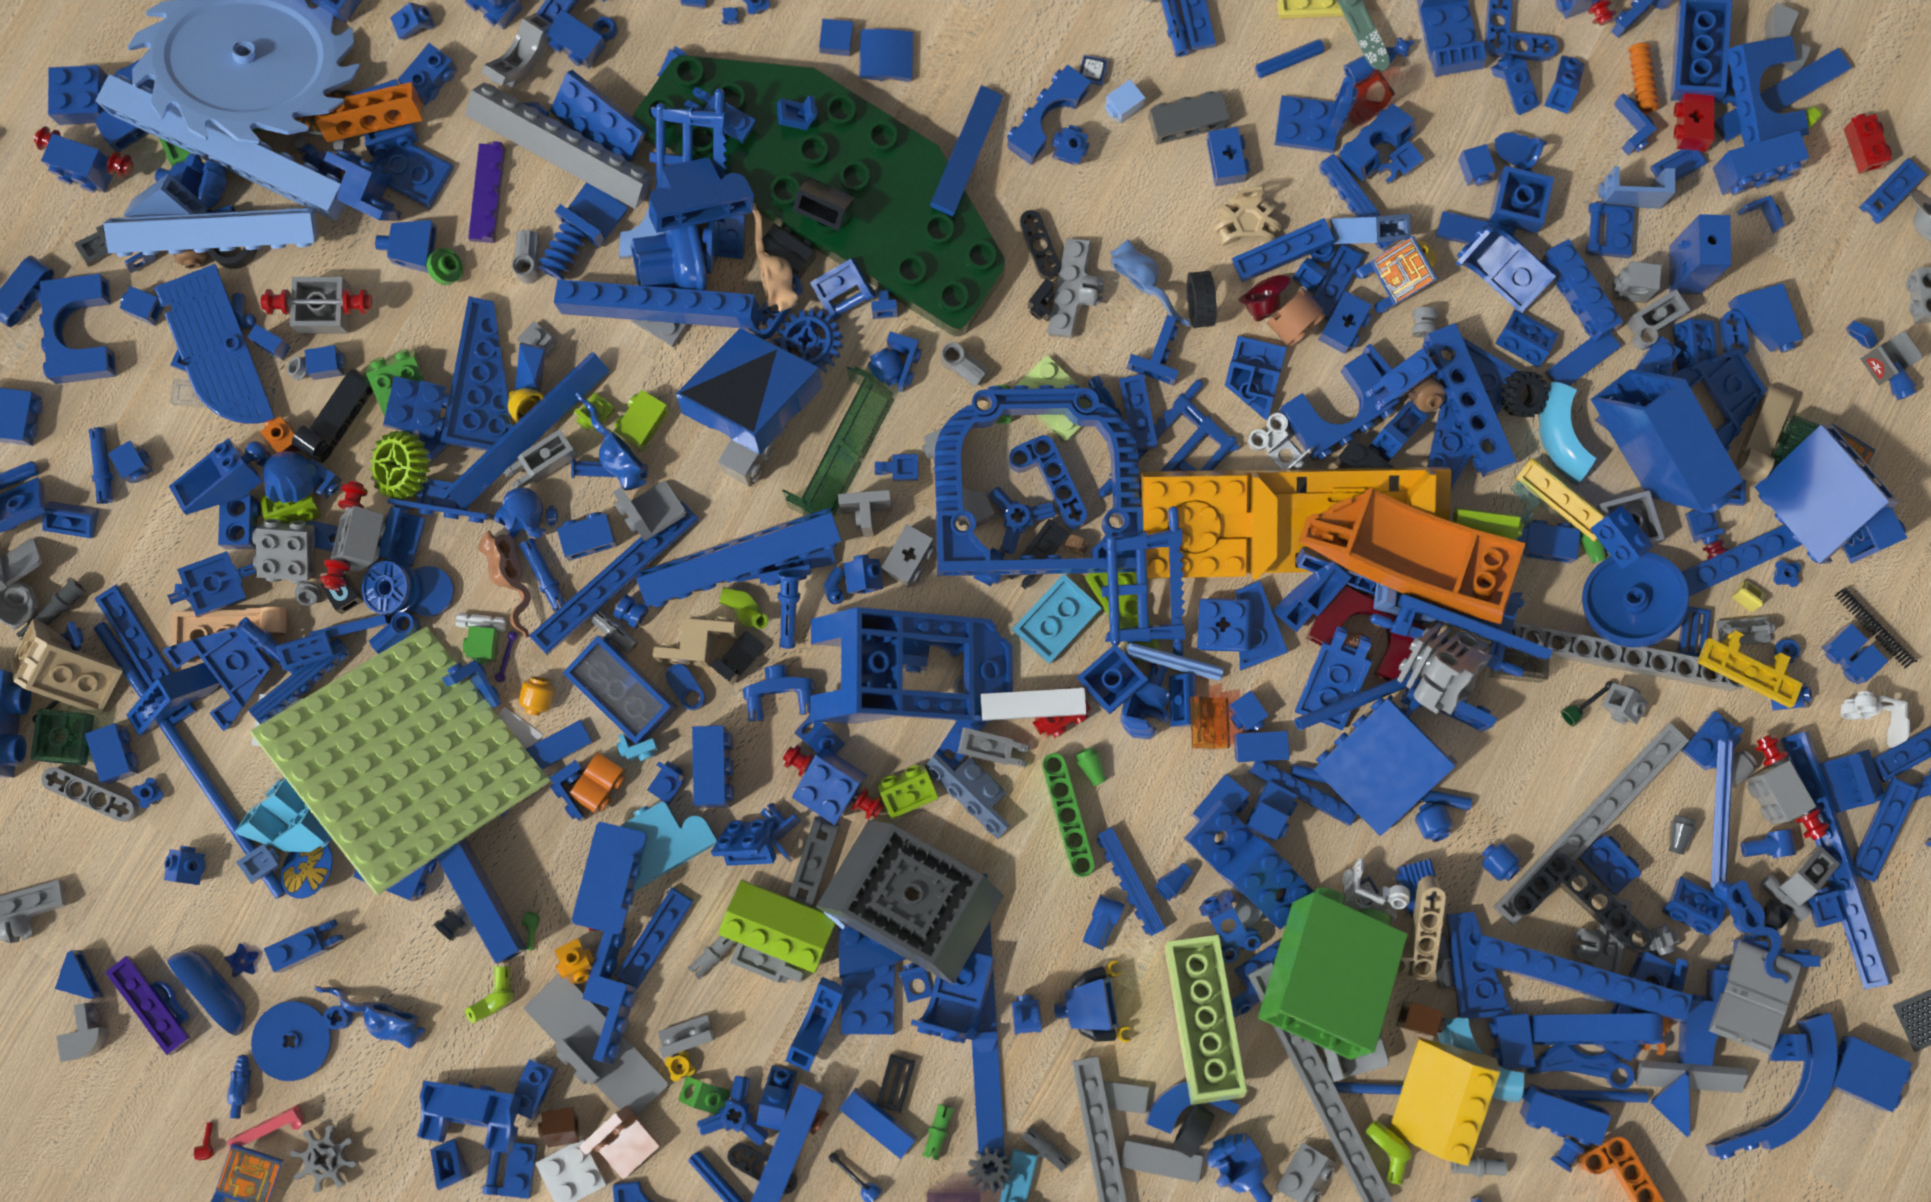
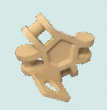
[1214,187,1282,246]

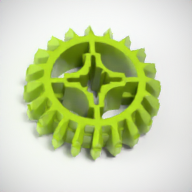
[368,431,431,499]

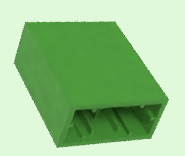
[1258,887,1408,1060]

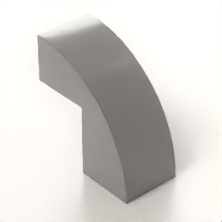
[1765,2,1811,73]

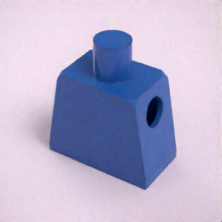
[375,220,437,273]

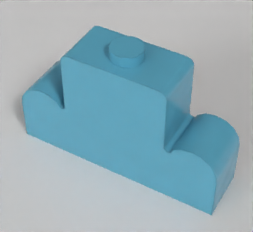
[621,802,718,891]

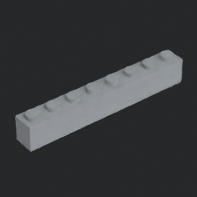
[465,82,654,209]

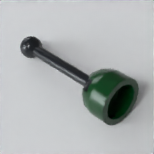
[1560,681,1615,727]

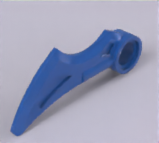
[1527,1045,1634,1089]

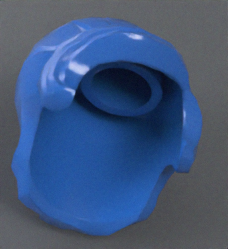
[494,487,546,538]

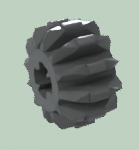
[968,1147,1013,1194]

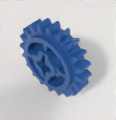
[774,309,844,373]

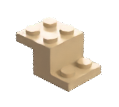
[653,615,740,668]

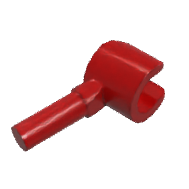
[194,1122,213,1161]

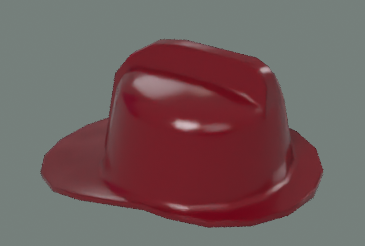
[1238,275,1290,322]

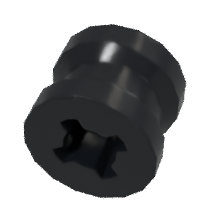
[434,908,467,941]

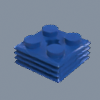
[1197,598,1253,652]

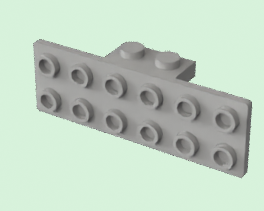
[524,973,669,1116]

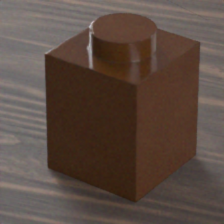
[538,1107,579,1148]

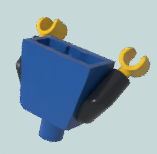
[1054,961,1131,1043]

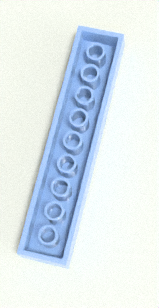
[95,74,346,222]

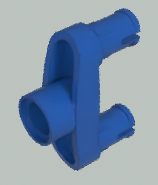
[742,665,815,722]

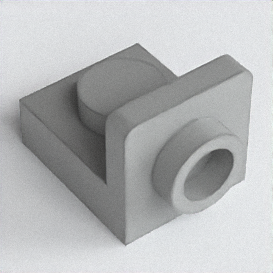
[517,321,557,358]

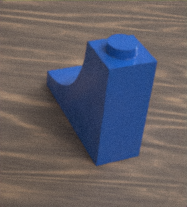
[126,662,220,736]

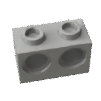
[1613,261,1662,303]
[1906,267,1931,324]

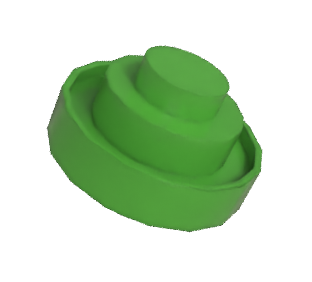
[426,248,463,285]

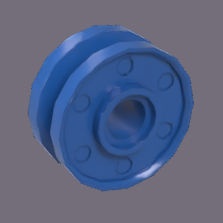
[361,561,420,615]

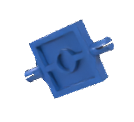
[167,551,256,618]

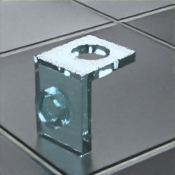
[1510,481,1540,525]

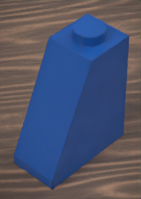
[1728,283,1803,353]

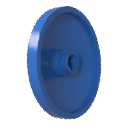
[1582,552,1689,647]

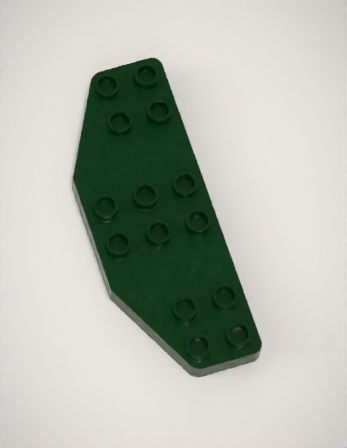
[632,55,1005,336]

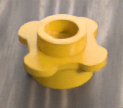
[665,1051,695,1082]

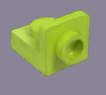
[574,392,616,432]

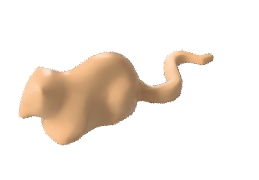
[752,203,798,312]

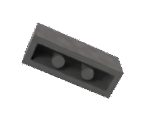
[1148,91,1230,145]

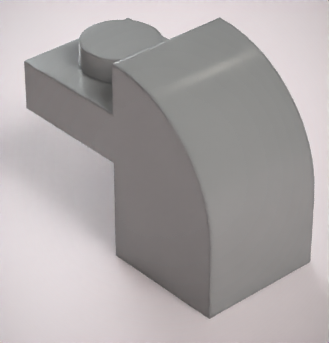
[57,1003,108,1062]

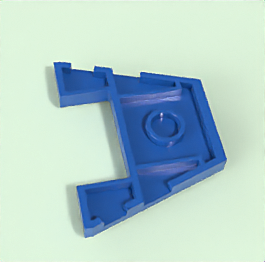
[1672,349,1767,452]
[162,627,273,731]

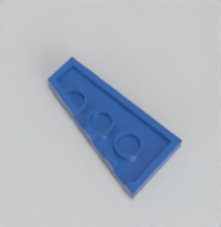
[838,926,906,979]

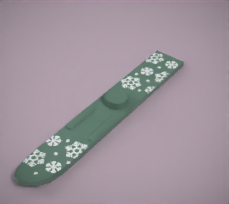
[1337,0,1390,71]

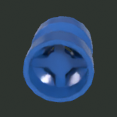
[613,594,649,629]

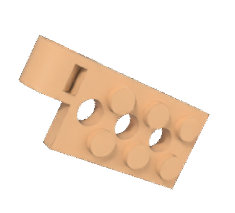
[172,607,287,663]

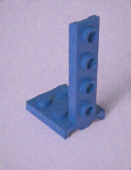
[1274,77,1358,153]

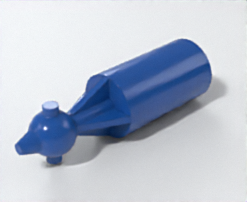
[1343,37,1414,85]

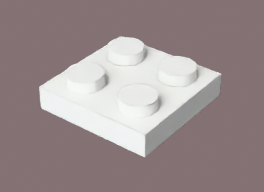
[535,1137,608,1202]

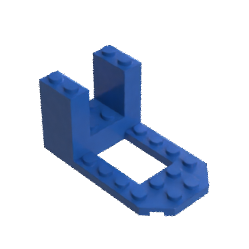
[810,607,1013,724]

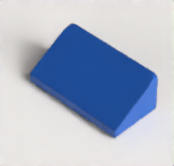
[42,502,98,539]

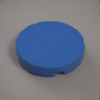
[411,566,455,617]

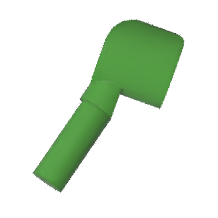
[522,912,540,950]

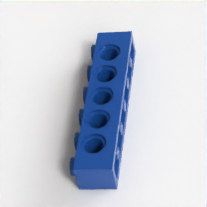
[1422,323,1516,477]

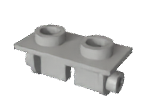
[1716,617,1775,645]

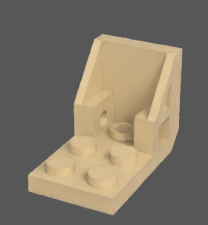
[10,619,123,715]

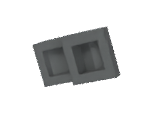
[74,217,118,267]

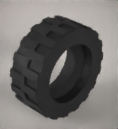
[1186,271,1217,328]

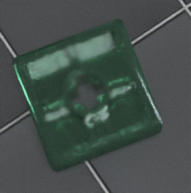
[30,709,94,766]

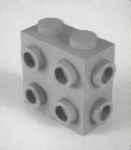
[252,519,315,584]

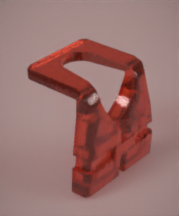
[1335,69,1395,128]

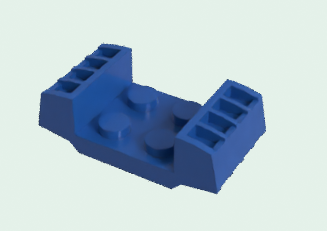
[1417,0,1486,77]

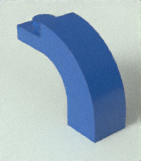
[785,977,846,1072]
[1145,1080,1240,1134]

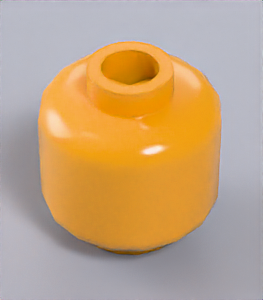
[519,676,555,716]

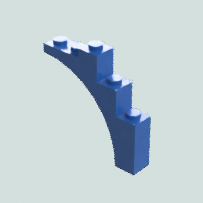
[1678,935,1821,1066]

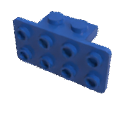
[572,822,647,935]

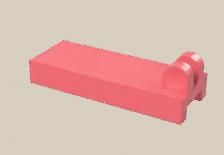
[227,1104,305,1147]

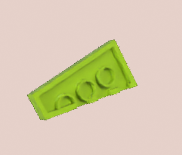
[1085,572,1160,665]

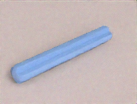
[1125,643,1223,681]

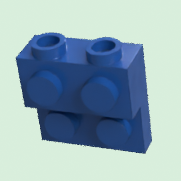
[382,376,450,439]

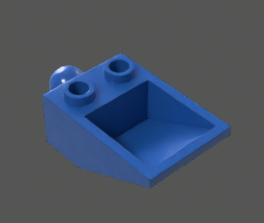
[169,438,266,515]

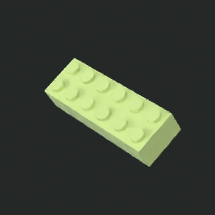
[1164,935,1247,1105]

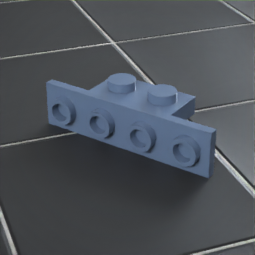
[925,754,1010,839]

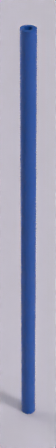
[1333,1082,1649,1103]

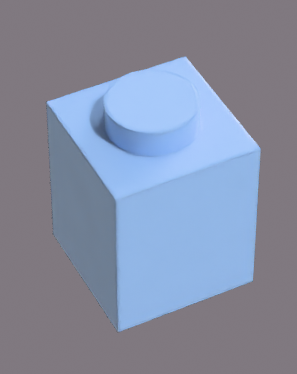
[1105,79,1145,123]

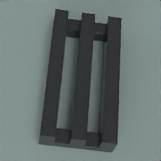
[876,1054,916,1113]

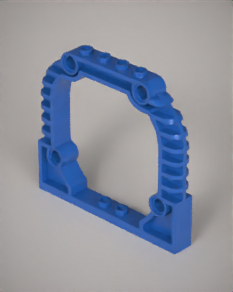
[934,385,1143,576]

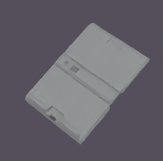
[1708,941,1801,1055]

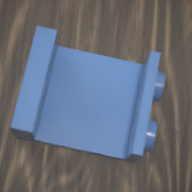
[1598,166,1675,209]

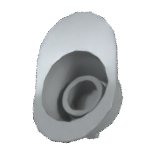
[1910,190,1931,241]

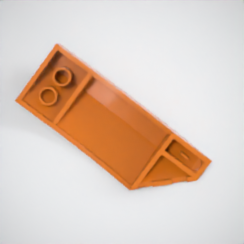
[1299,487,1525,624]

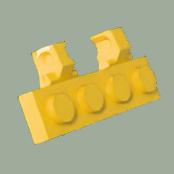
[1697,630,1803,708]

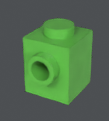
[463,626,499,666]

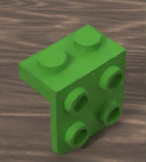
[366,349,425,416]

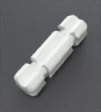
[456,613,507,632]

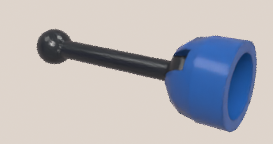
[829,1152,883,1202]

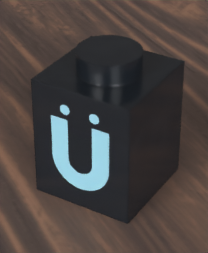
[321,573,364,614]

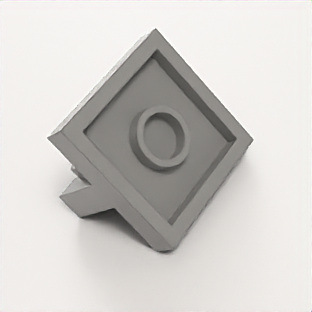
[838,490,892,537]

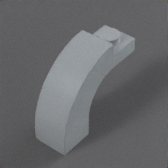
[482,13,552,88]

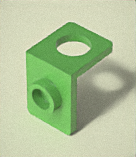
[678,1076,730,1114]

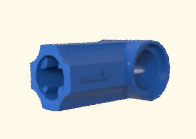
[369,612,421,654]
[1082,894,1125,951]

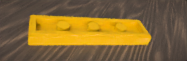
[1516,458,1606,542]

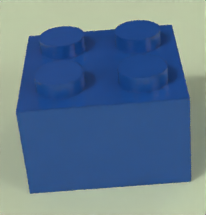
[48,65,108,125]
[1488,166,1554,234]

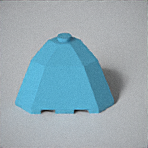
[235,777,332,852]

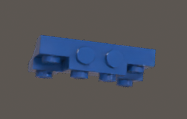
[417,1081,521,1154]

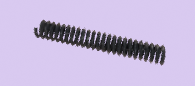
[1834,588,1918,669]

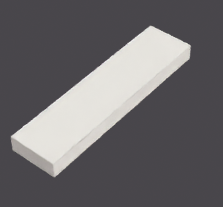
[981,688,1086,721]

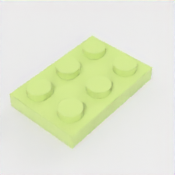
[1016,355,1091,443]

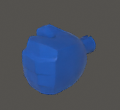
[155,153,228,208]
[256,451,319,503]
[1120,663,1170,740]
[1207,1132,1273,1202]

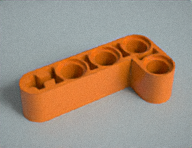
[1578,1135,1664,1202]

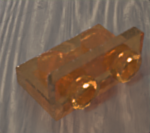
[1190,696,1230,750]

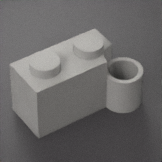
[1626,289,1690,350]

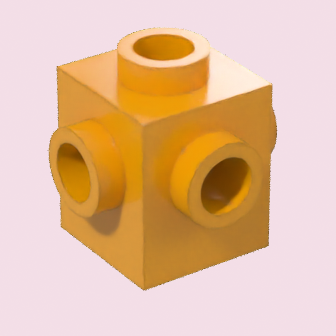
[554,938,595,985]

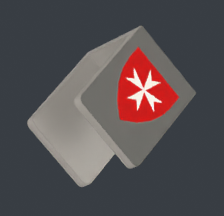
[1860,331,1923,385]

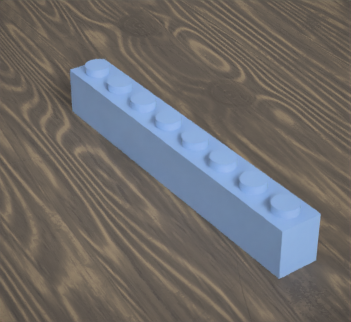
[103,208,318,257]

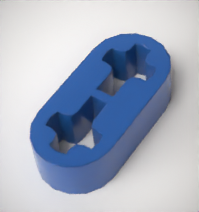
[1719,310,1749,355]

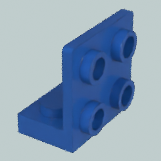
[554,182,628,248]

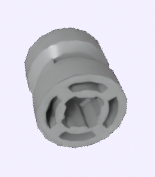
[1412,307,1438,338]

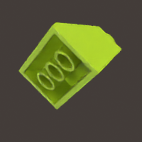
[718,879,836,973]

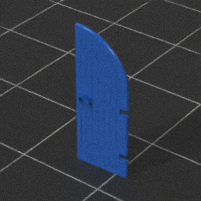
[154,264,275,424]

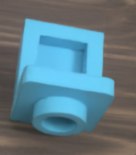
[617,734,659,761]

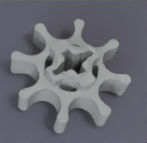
[290,1125,359,1193]

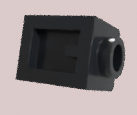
[1027,278,1055,321]
[1758,899,1793,940]

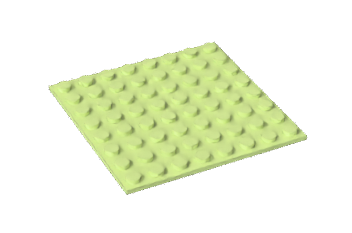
[250,626,550,896]

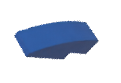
[1272,561,1352,632]

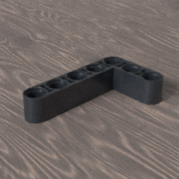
[1508,853,1653,951]

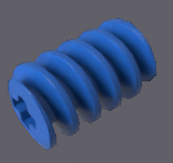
[538,223,586,280]

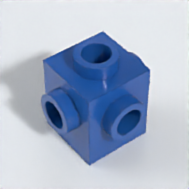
[1052,125,1090,166]
[164,845,206,885]

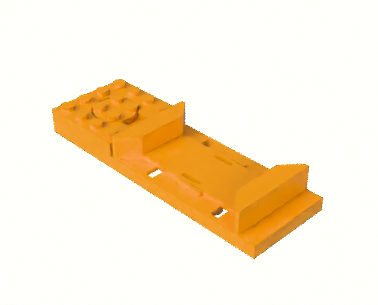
[1141,467,1451,579]

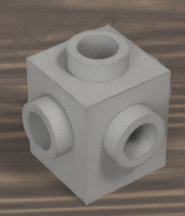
[1602,683,1648,725]

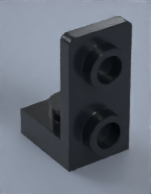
[710,631,765,685]

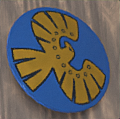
[281,845,333,899]

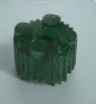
[1771,415,1820,464]

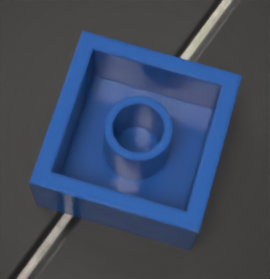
[819,19,854,56]
[248,324,291,360]

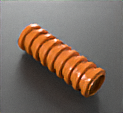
[1628,42,1660,113]

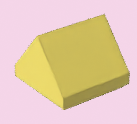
[1731,579,1766,612]

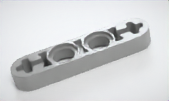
[41,767,138,822]

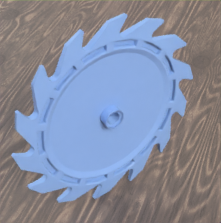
[128,0,360,144]

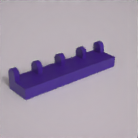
[468,141,505,243]
[105,956,191,1055]

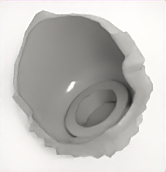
[0,580,38,630]

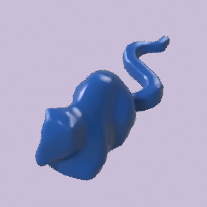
[575,392,647,491]
[1714,880,1790,984]
[314,986,425,1049]

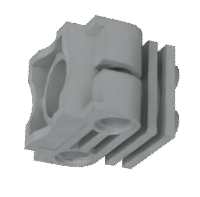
[1397,622,1492,715]

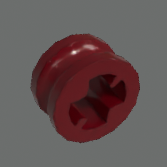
[1702,539,1729,560]

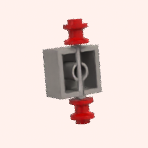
[260,277,373,334]
[320,481,385,590]
[1746,734,1830,840]

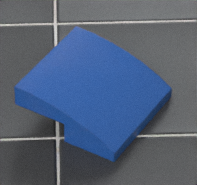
[859,29,913,82]

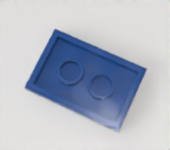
[371,133,454,209]

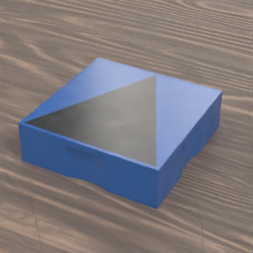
[676,328,823,455]

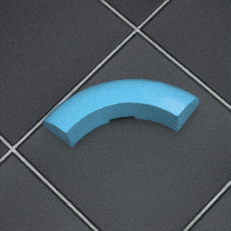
[1539,382,1597,486]
[1437,1018,1524,1103]

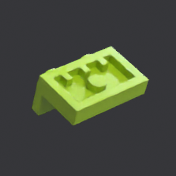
[260,493,321,523]
[877,764,939,819]

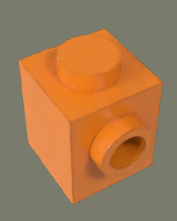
[260,416,299,453]

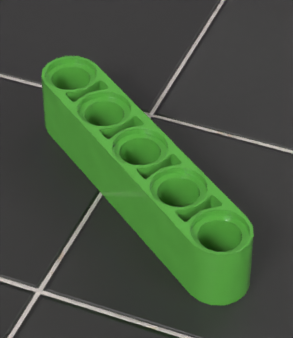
[1042,753,1094,878]

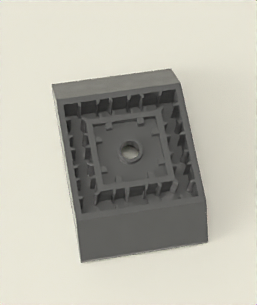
[816,820,1004,985]

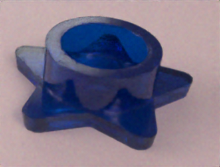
[225,943,259,977]

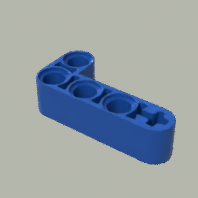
[1009,435,1087,530]

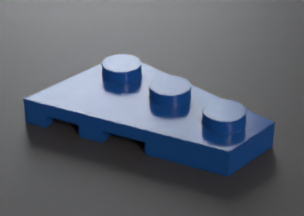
[1236,581,1288,671]

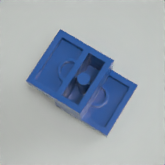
[324,149,402,221]

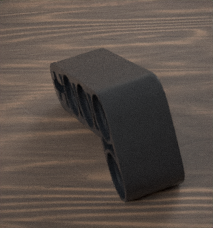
[292,368,373,463]

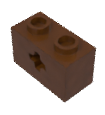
[1396,1001,1445,1037]

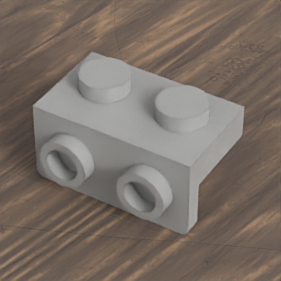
[1276,1142,1336,1202]

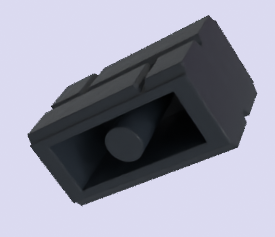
[762,223,816,279]

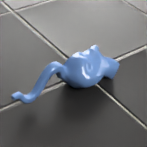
[1110,239,1191,327]

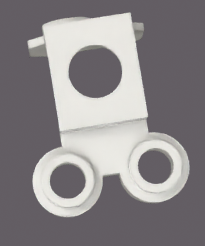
[1248,413,1314,470]
[1840,691,1910,748]
[1342,858,1410,923]

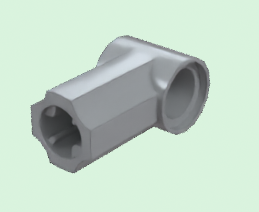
[512,230,539,284]
[941,342,989,388]

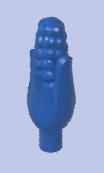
[227,1055,251,1119]

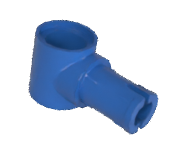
[1740,829,1797,858]

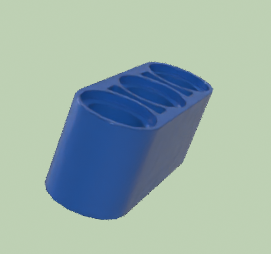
[0,255,54,327]

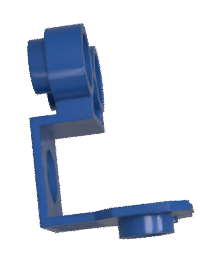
[1199,891,1262,963]

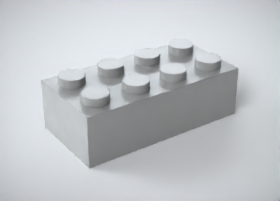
[718,413,798,487]

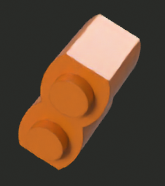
[569,752,626,813]

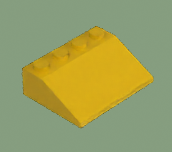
[1389,1037,1500,1166]

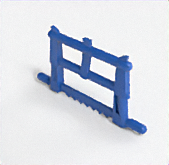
[650,88,728,189]
[1098,379,1240,499]
[1101,506,1186,657]
[1370,592,1525,677]

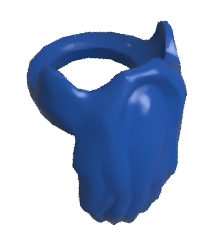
[1494,132,1547,173]

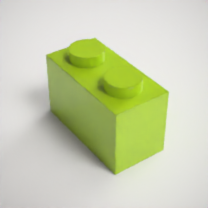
[614,389,670,452]

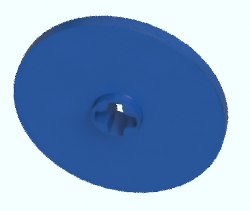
[251,1001,331,1081]

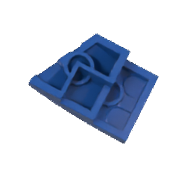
[1225,335,1287,420]

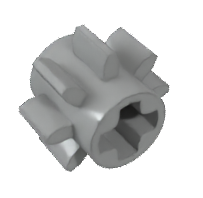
[1647,925,1680,956]

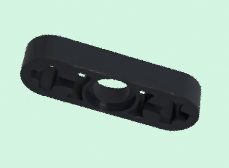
[1020,210,1060,280]
[727,1143,798,1194]

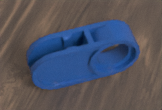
[666,664,706,711]

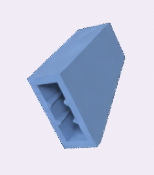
[124,174,208,217]
[1331,214,1411,244]

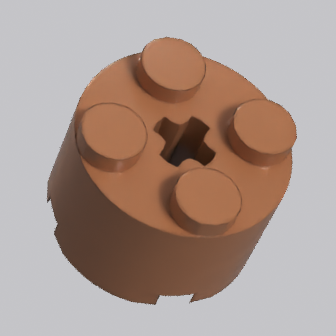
[1266,288,1326,346]

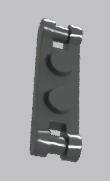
[788,816,840,907]

